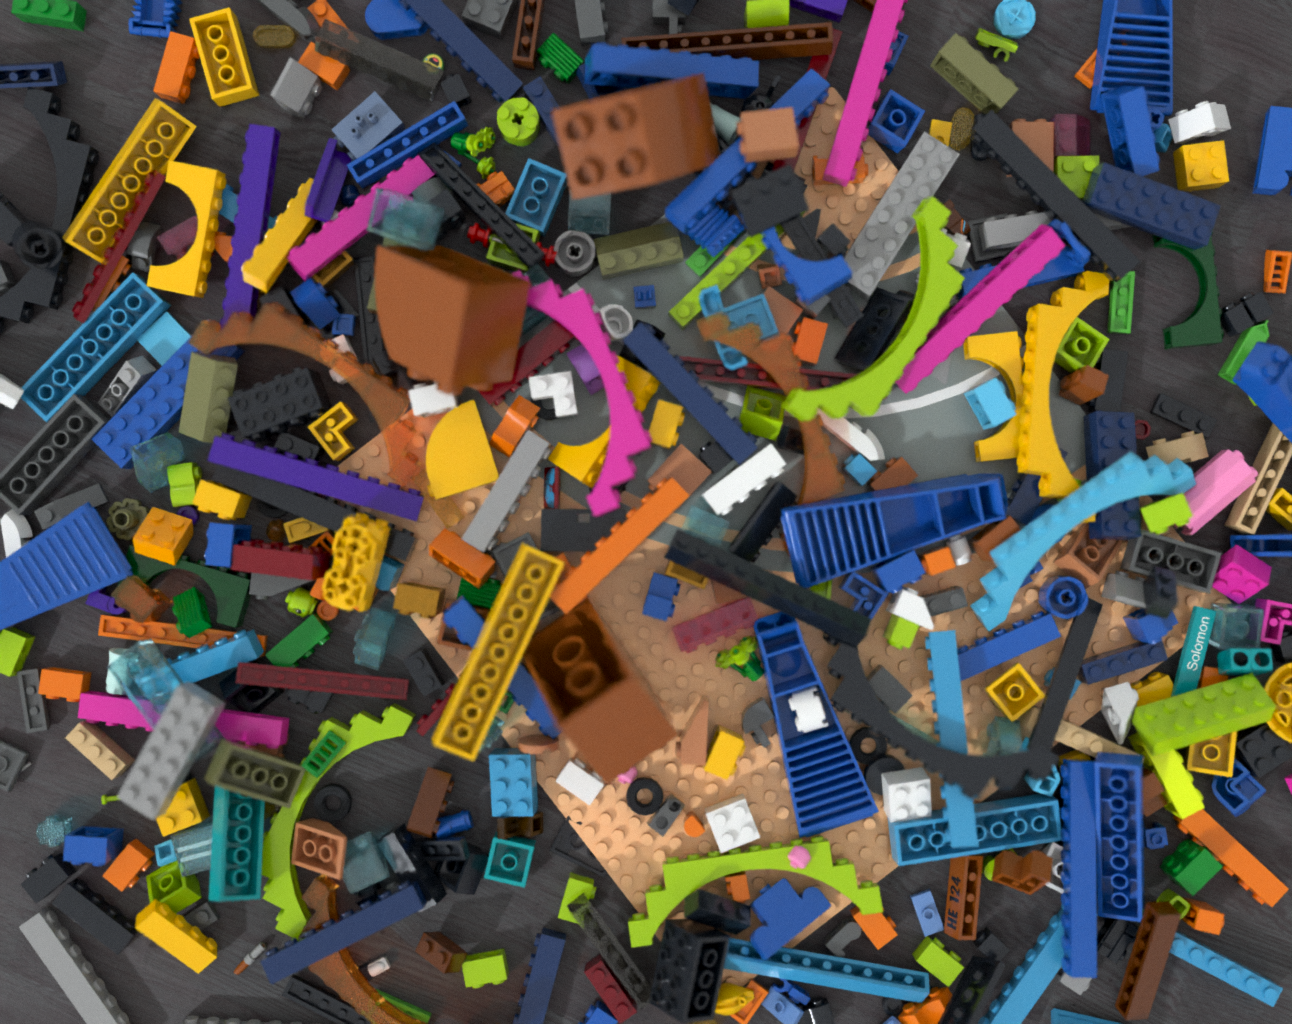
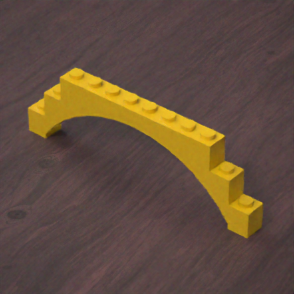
[1017,271,1109,523]

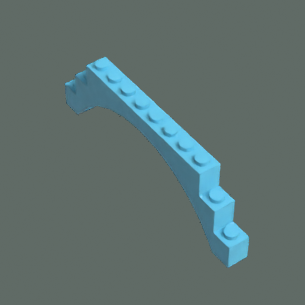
[970,452,1196,631]

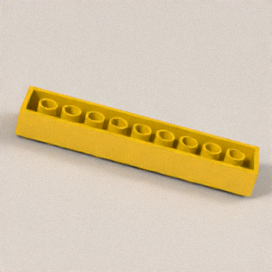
[432,543,564,761]

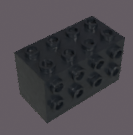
[228,366,332,442]
[649,919,730,1024]

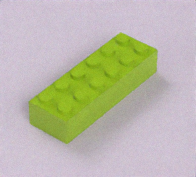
[1131,673,1276,756]

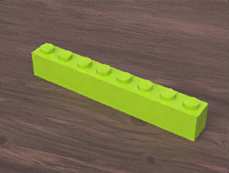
[668,212,805,330]

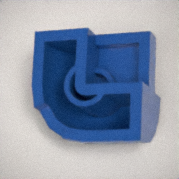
[1212,758,1266,817]

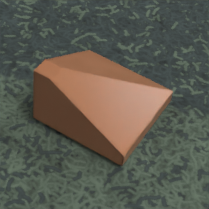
[757,264,782,289]

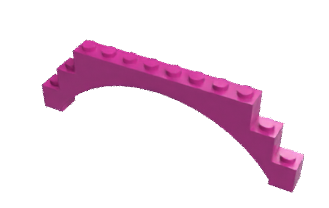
[513,271,653,517]

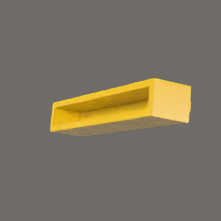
[242,178,318,293]

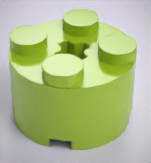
[497,97,540,147]

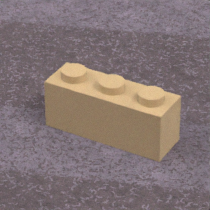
[66,720,135,780]

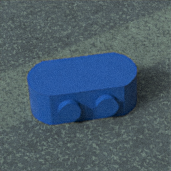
[365,0,428,40]

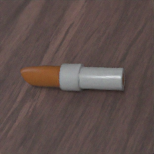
[234,942,266,974]

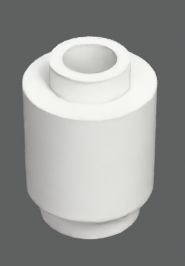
[945,533,972,566]

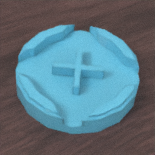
[993,0,1036,39]

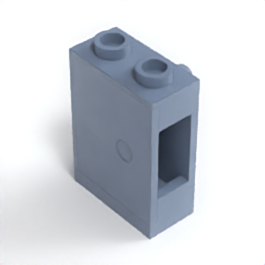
[331,91,406,161]

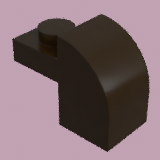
[497,811,543,839]

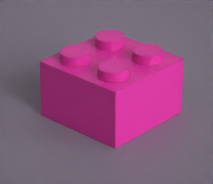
[1212,544,1272,604]

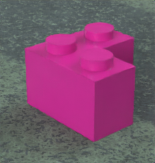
[1248,598,1292,645]

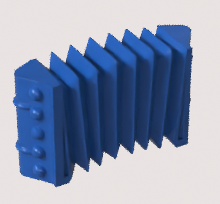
[128,0,183,38]
[685,203,745,257]

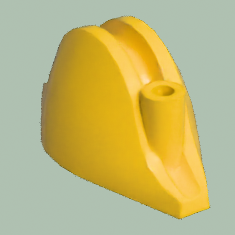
[715,983,755,1015]

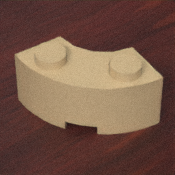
[1146,431,1209,465]

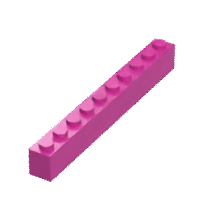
[822,0,908,187]
[894,224,1065,394]
[78,691,290,748]

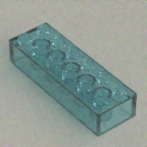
[107,638,225,765]

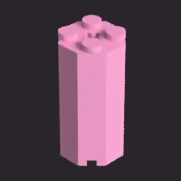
[1164,449,1258,535]

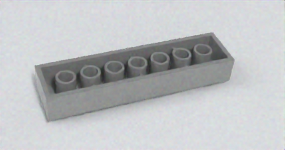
[843,132,960,300]

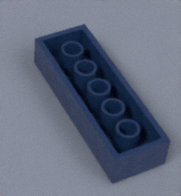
[1082,162,1221,250]
[1083,411,1141,540]

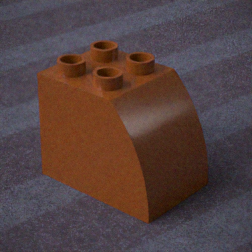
[552,72,721,200]
[375,245,530,395]
[523,598,678,784]

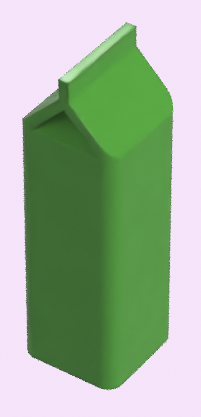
[1218,320,1269,385]

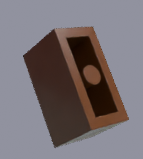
[415,931,468,973]

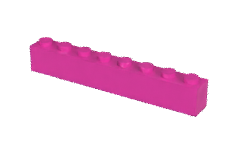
[288,155,435,281]

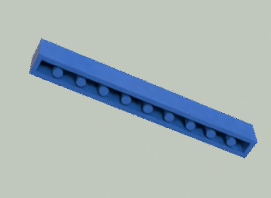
[665,68,830,233]
[1060,759,1097,978]

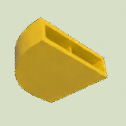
[426,400,499,501]

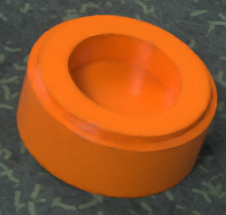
[317,600,339,621]

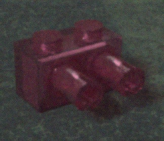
[157,216,215,260]

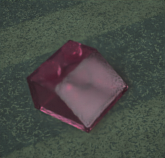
[1048,114,1091,159]

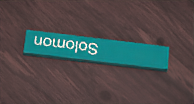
[1171,606,1217,697]

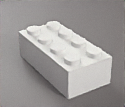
[701,444,786,515]

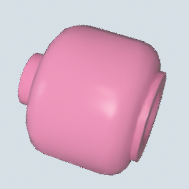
[618,766,638,784]
[788,846,811,869]

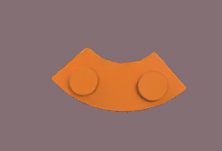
[489,395,540,458]
[898,987,952,1024]

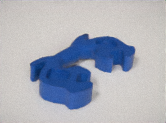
[1047,219,1091,267]

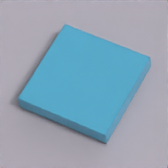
[137,311,191,366]

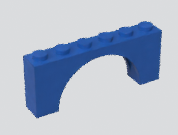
[761,227,852,306]

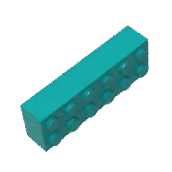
[209,786,265,901]

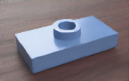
[910,889,944,937]
[761,986,804,1024]

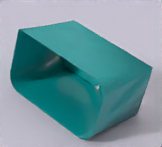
[1217,648,1273,676]

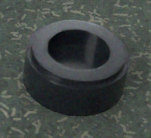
[882,997,904,1016]

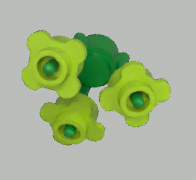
[451,127,495,179]
[715,636,764,681]

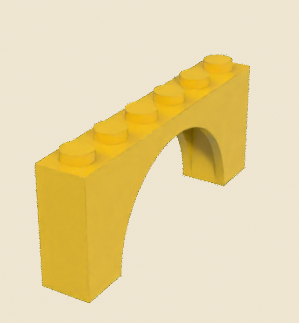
[147,161,226,298]
[963,331,1024,462]
[548,355,661,488]

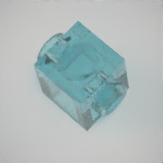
[36,815,73,847]

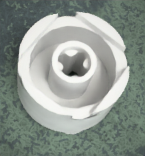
[789,685,829,733]

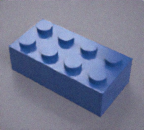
[1100,86,1160,177]

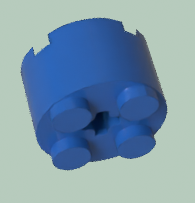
[1039,576,1088,619]

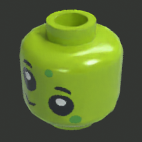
[285,587,318,618]

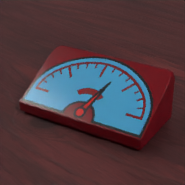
[544,467,560,509]

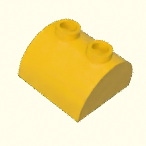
[984,662,1045,722]

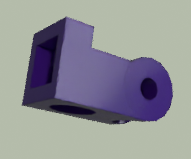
[85,586,131,615]

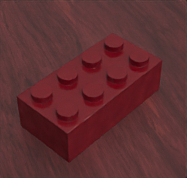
[231,539,330,580]

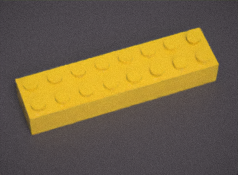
[62,99,197,263]

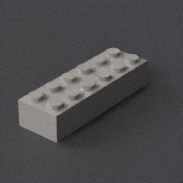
[462,430,553,552]
[117,682,226,820]

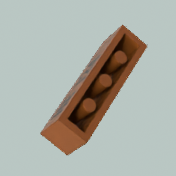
[944,854,983,940]

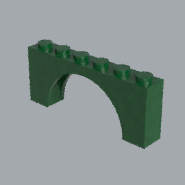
[1153,230,1224,350]
[116,545,251,628]

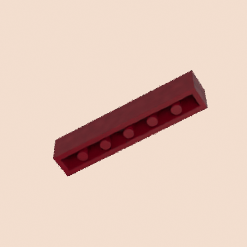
[478,320,579,406]

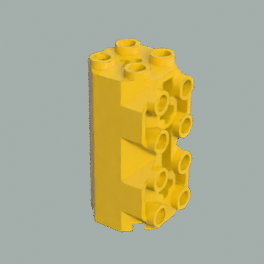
[322,513,390,612]

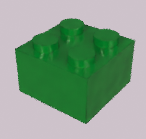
[1159,839,1223,896]

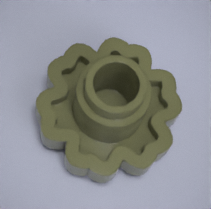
[106,498,149,540]

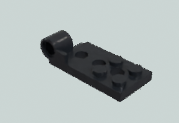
[835,287,915,371]
[938,956,1006,1024]

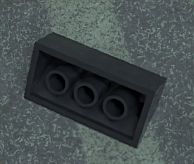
[727,481,798,563]

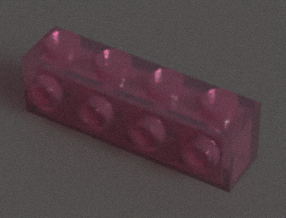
[671,597,758,653]

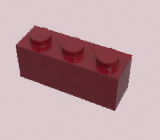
[584,953,637,1024]

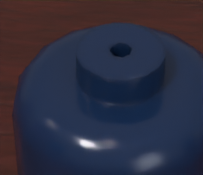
[339,185,360,207]

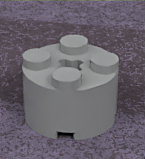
[554,230,596,277]

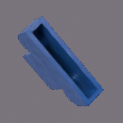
[1252,106,1292,195]
[1230,533,1292,556]
[750,878,832,960]

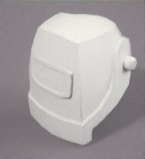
[598,304,633,341]

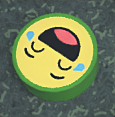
[423,54,444,76]

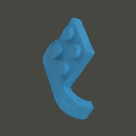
[699,285,779,370]

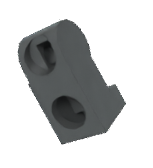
[647,794,685,837]
[823,917,862,958]

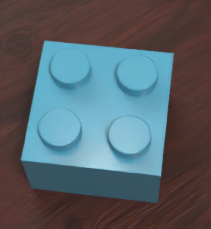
[964,378,1016,430]

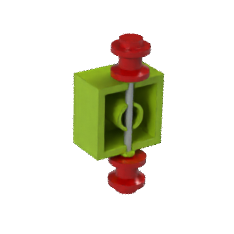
[467,223,557,275]

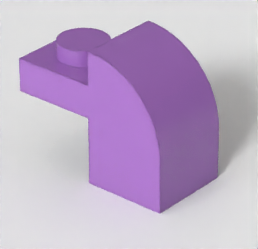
[566,344,605,395]

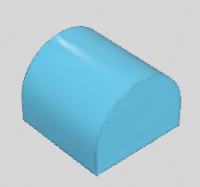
[154,838,183,867]

